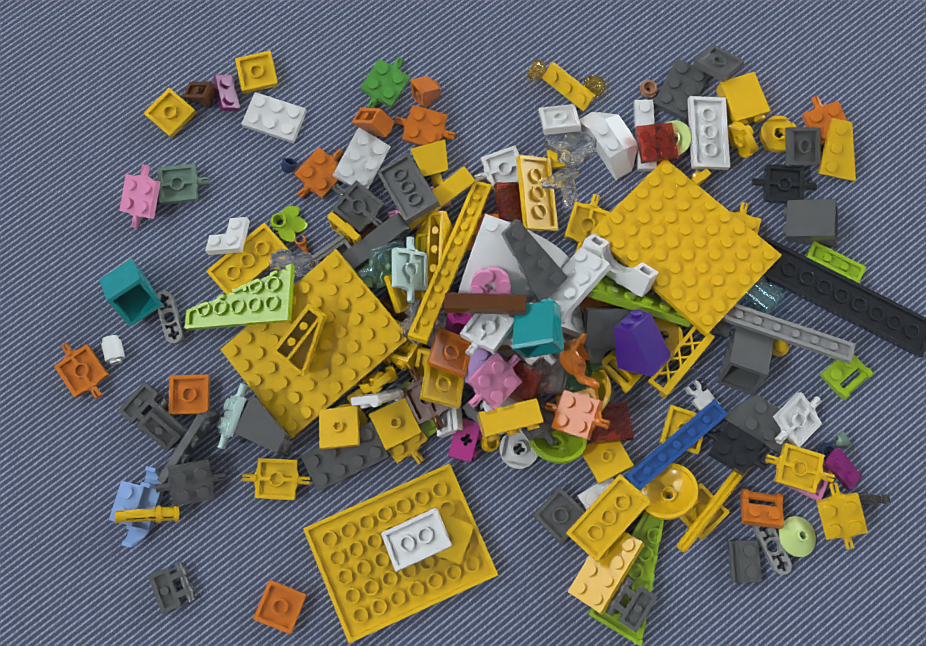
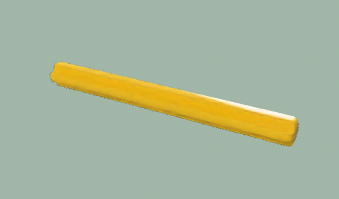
[676,467,751,553]

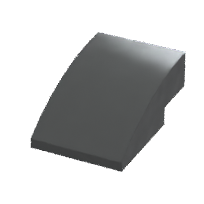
[583,306,632,349]

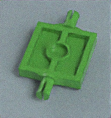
[360,57,410,108]

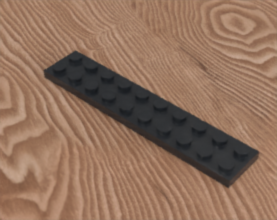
[761,235,926,358]

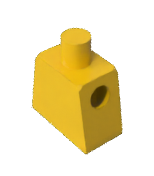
[410,140,448,186]

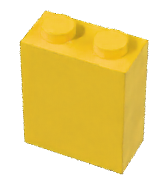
[716,72,770,126]

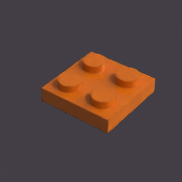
[426,327,471,379]
[168,374,210,415]
[253,579,307,634]

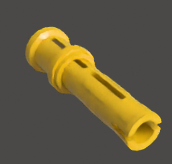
[115,505,179,523]

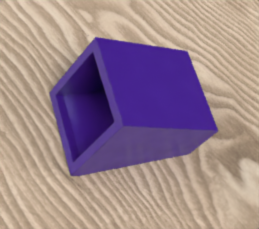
[614,309,671,377]

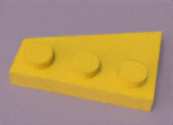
[817,118,856,181]

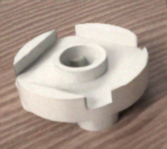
[499,430,538,469]

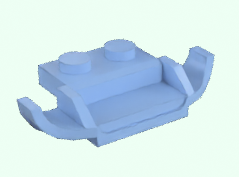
[109,466,164,548]

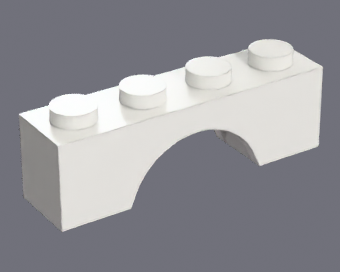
[582,233,658,297]

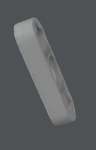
[157,291,185,345]
[753,525,792,575]

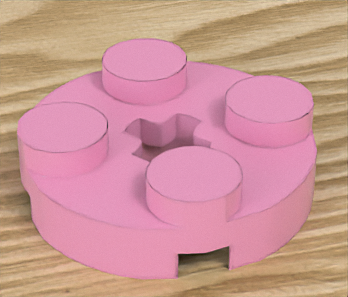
[471,266,511,295]

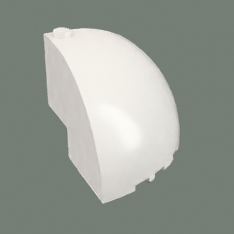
[458,214,570,302]

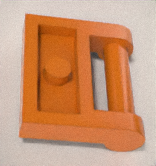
[740,488,784,529]

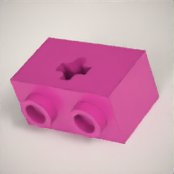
[448,418,482,463]

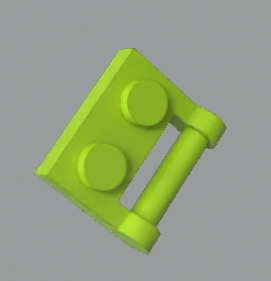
[819,354,874,400]

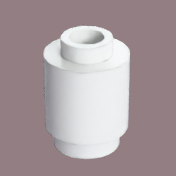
[101,335,125,365]

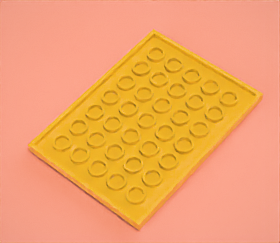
[590,158,782,336]
[220,249,409,439]
[303,463,498,643]

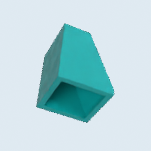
[99,258,163,327]
[512,299,564,358]

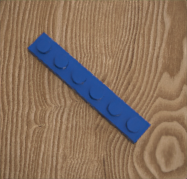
[625,399,728,491]

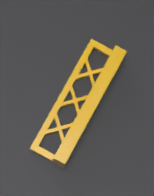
[648,326,715,399]

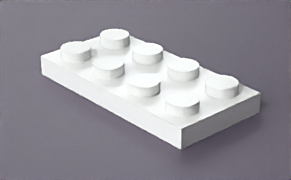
[687,96,730,170]
[531,247,612,323]

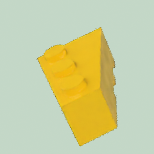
[271,304,327,376]
[477,398,543,442]

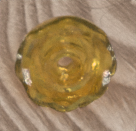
[527,59,546,81]
[583,75,605,97]

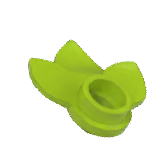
[270,206,308,242]

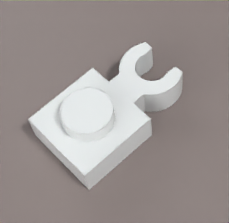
[685,380,719,411]

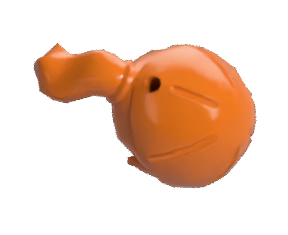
[559,333,600,390]

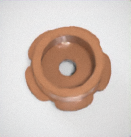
[639,80,658,98]

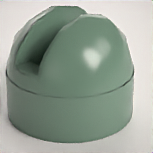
[833,431,851,448]

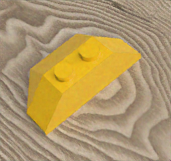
[415,211,453,286]

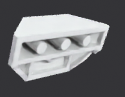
[579,112,639,181]

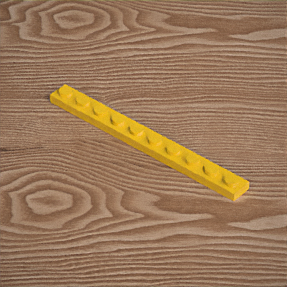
[408,180,492,344]

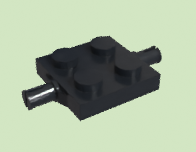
[751,164,817,204]
[705,422,768,476]

